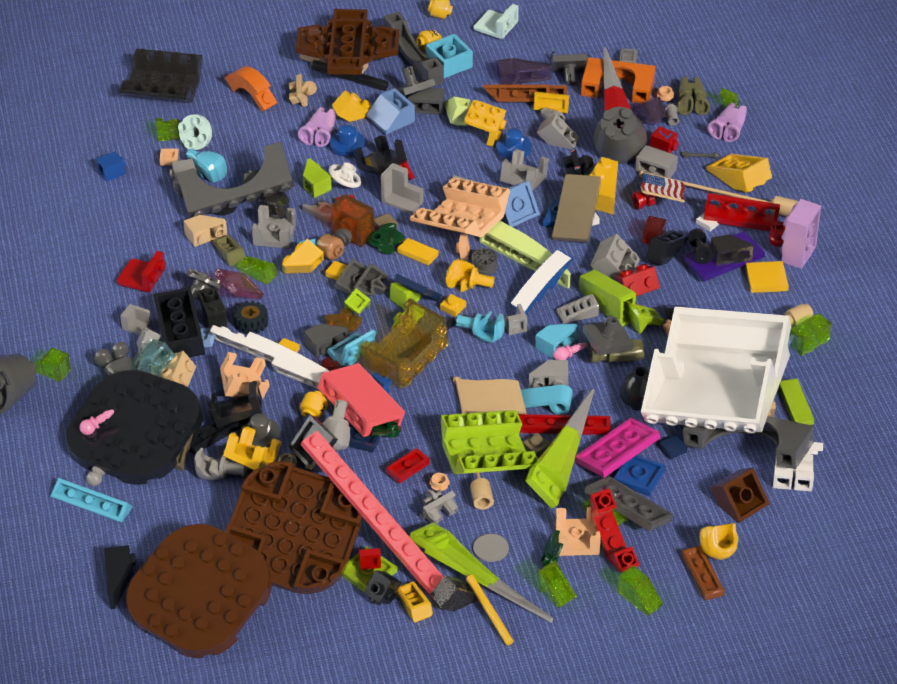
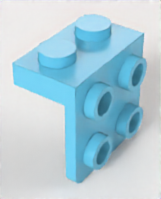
[327,329,376,368]

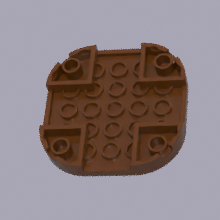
[225,462,362,594]
[126,524,272,658]

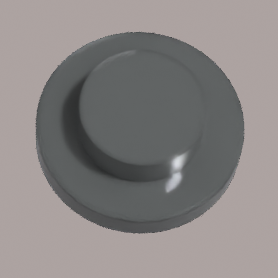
[335,228,352,246]

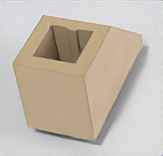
[184,215,227,247]

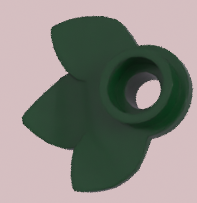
[368,223,405,254]
[372,422,402,438]
[540,530,563,570]

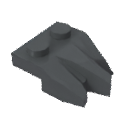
[334,258,389,296]

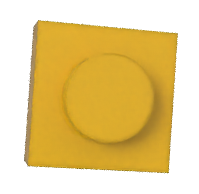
[440,294,466,317]

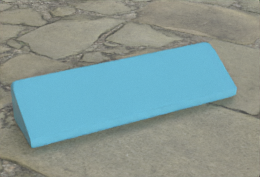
[51,478,133,523]

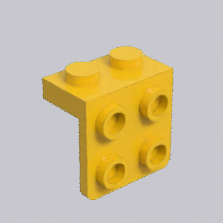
[464,100,507,147]

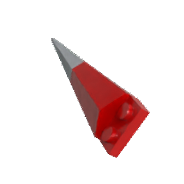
[604,47,632,128]

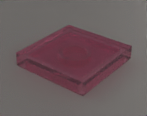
[214,269,264,299]

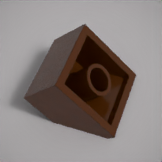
[710,468,770,523]

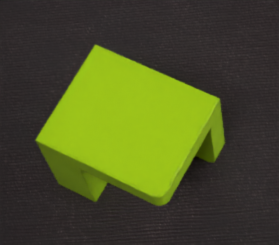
[344,288,371,316]

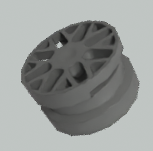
[472,248,497,276]

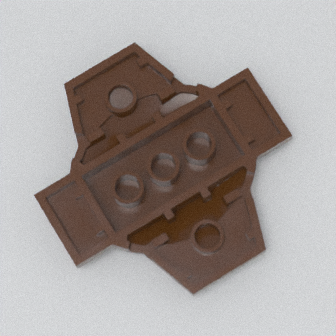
[296,9,399,75]

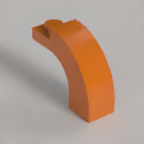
[225,66,278,112]

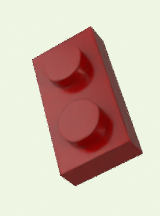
[386,448,430,484]

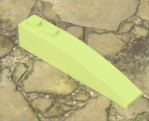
[480,221,571,289]

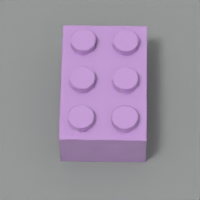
[780,199,821,269]

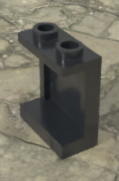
[208,380,262,427]

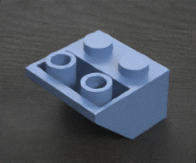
[367,88,415,135]

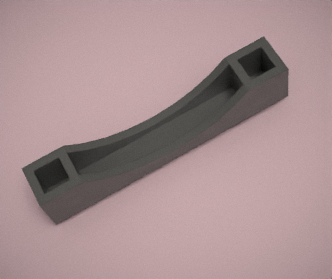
[384,11,444,87]

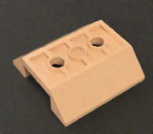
[410,177,510,238]

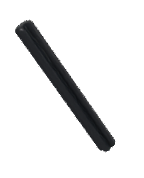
[311,60,389,91]

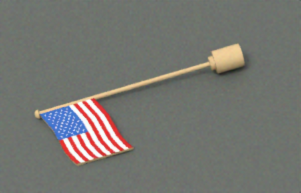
[639,170,798,216]

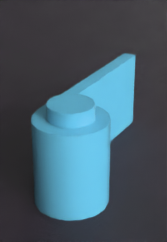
[521,385,573,415]

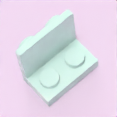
[474,4,518,39]

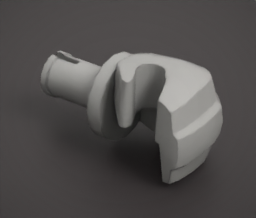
[322,400,350,451]
[194,448,247,480]

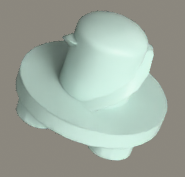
[178,114,212,150]

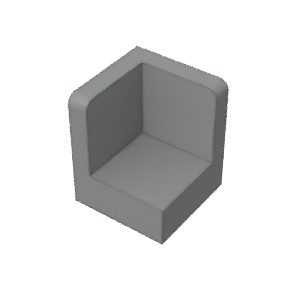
[120,304,151,335]
[504,304,527,335]

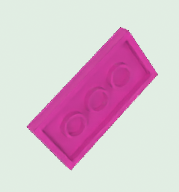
[575,418,660,478]

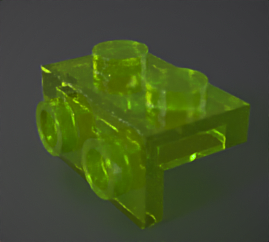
[791,313,832,356]

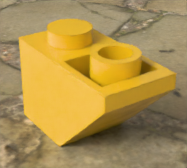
[332,90,372,122]
[282,239,324,274]

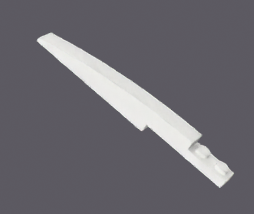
[210,325,329,389]

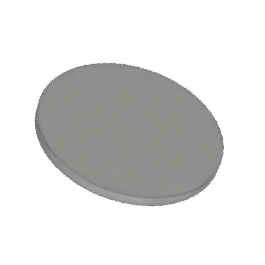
[473,534,509,562]

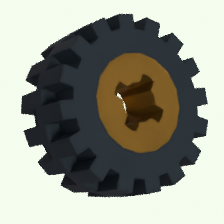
[234,301,268,334]

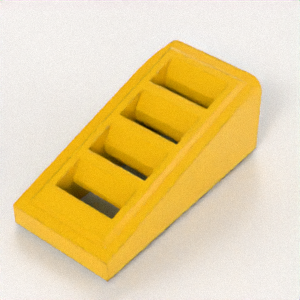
[397,581,433,622]

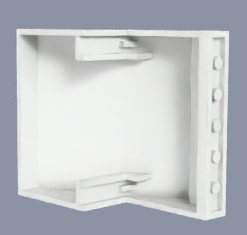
[641,307,791,433]

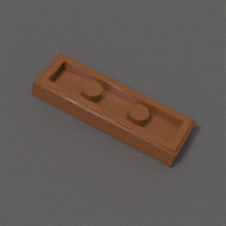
[681,545,725,600]

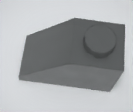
[408,87,445,115]

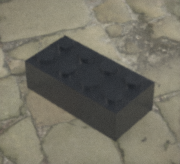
[153,287,205,358]

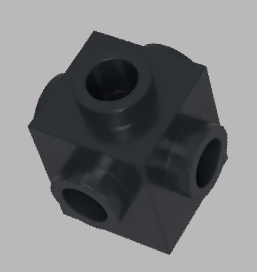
[364,570,402,605]

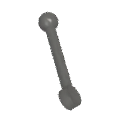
[682,151,719,159]

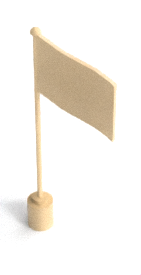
[453,376,527,510]

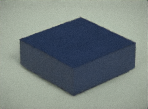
[659,435,687,459]

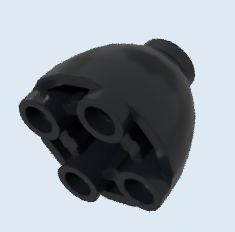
[620,367,649,411]

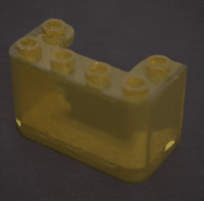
[361,298,449,388]

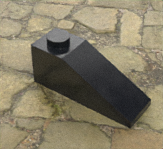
[646,230,688,266]
[104,545,136,609]

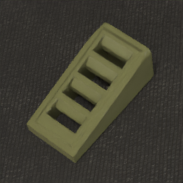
[213,235,246,266]

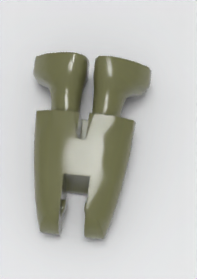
[677,77,710,115]
[589,339,645,363]

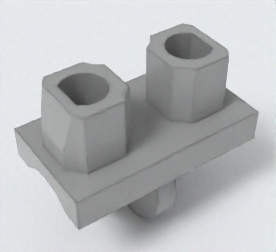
[419,489,458,524]

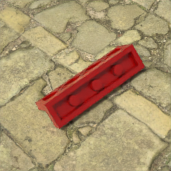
[704,193,780,231]

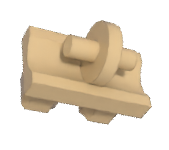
[289,74,317,107]

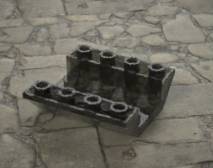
[119,48,203,103]

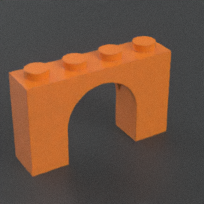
[581,57,656,104]

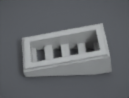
[619,48,638,63]
[556,294,599,324]

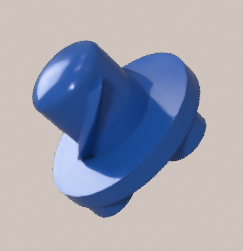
[330,124,365,156]
[496,128,532,162]

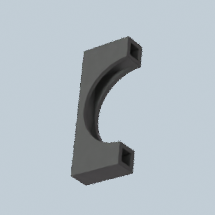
[683,416,814,470]

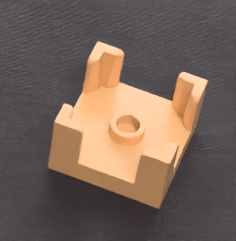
[220,352,270,400]
[555,507,600,556]

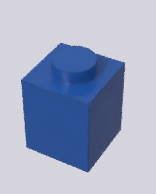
[96,151,126,182]

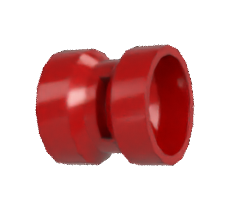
[632,191,656,210]
[769,221,785,247]

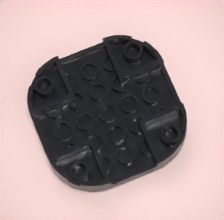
[67,370,202,485]

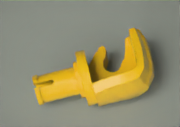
[445,259,495,292]

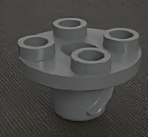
[186,268,223,301]
[240,413,280,450]

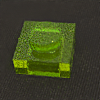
[719,88,740,107]

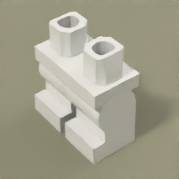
[773,450,814,491]

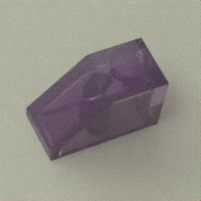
[631,97,666,125]

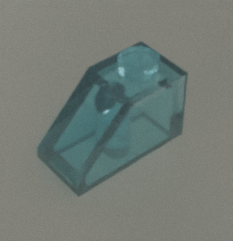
[138,339,176,376]

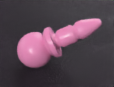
[553,343,587,360]
[79,409,114,435]

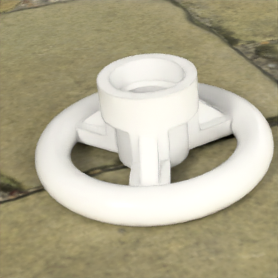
[329,163,361,188]

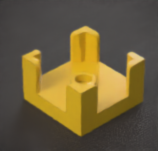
[223,426,282,470]

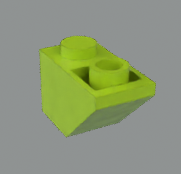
[303,158,332,198]

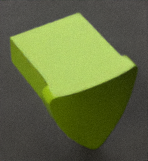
[390,282,422,310]

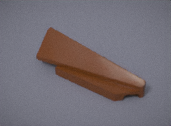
[483,84,567,103]

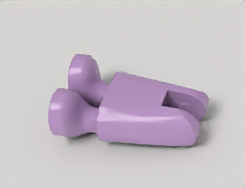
[708,102,747,142]
[298,107,336,147]

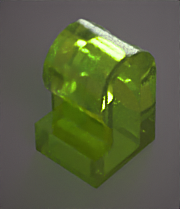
[156,118,181,141]

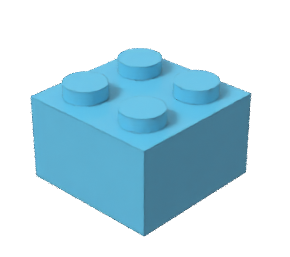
[426,34,473,78]

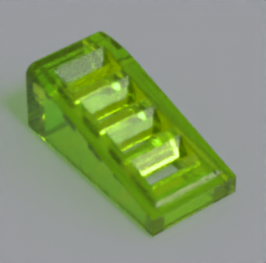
[236,256,278,284]

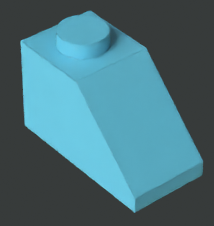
[535,324,578,359]

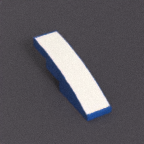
[510,249,573,315]

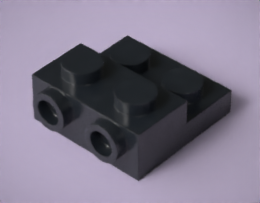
[288,415,338,473]

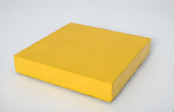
[745,261,789,293]

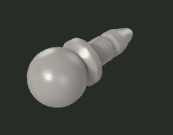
[86,467,105,486]

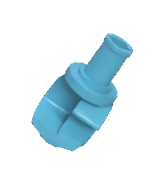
[186,148,227,183]
[456,311,505,343]

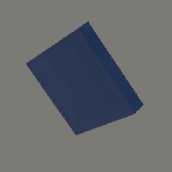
[394,274,442,301]

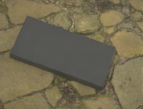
[584,476,673,531]

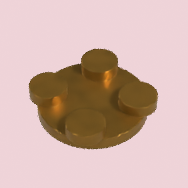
[325,308,362,333]

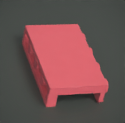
[318,363,405,437]

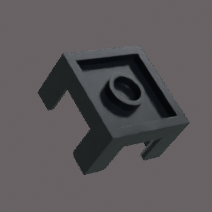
[354,135,407,174]

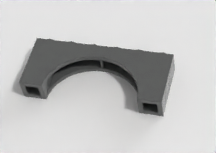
[177,141,295,218]

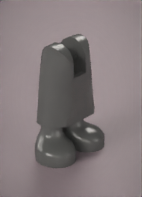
[94,342,137,376]

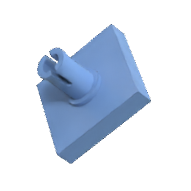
[503,181,540,227]

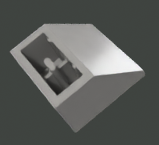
[590,233,640,282]

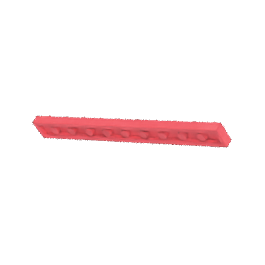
[301,431,450,600]

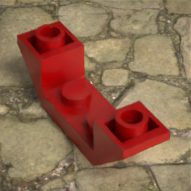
[590,488,640,573]

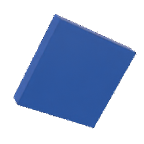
[613,455,666,497]

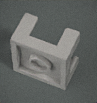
[500,149,549,191]
[252,205,296,249]

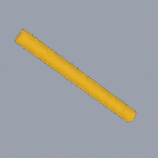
[466,575,514,646]

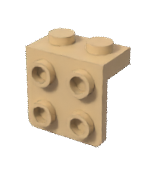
[148,351,196,387]

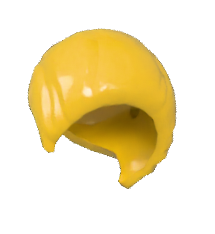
[699,523,738,560]

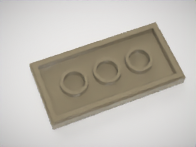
[552,174,602,243]

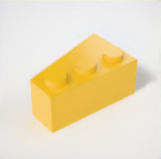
[589,157,618,215]

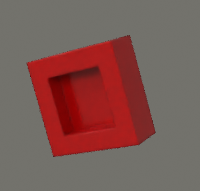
[359,548,381,570]

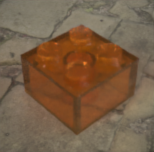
[331,194,374,247]

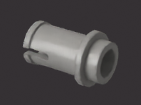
[664,103,679,125]

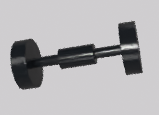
[688,228,713,264]

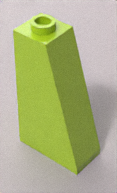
[579,269,636,327]

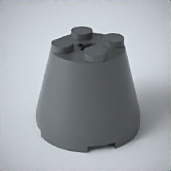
[594,107,647,164]
[0,353,36,414]

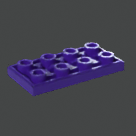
[683,231,765,282]

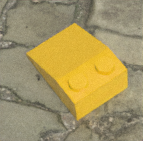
[706,154,772,192]

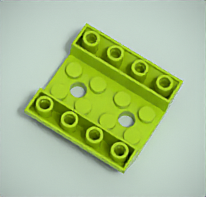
[441,410,538,474]

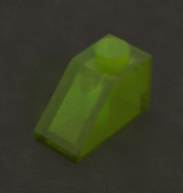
[33,347,71,382]
[618,565,663,616]

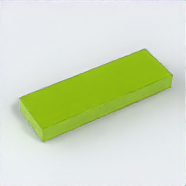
[779,379,814,425]

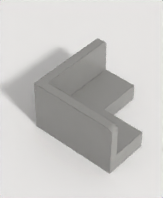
[381,163,424,214]

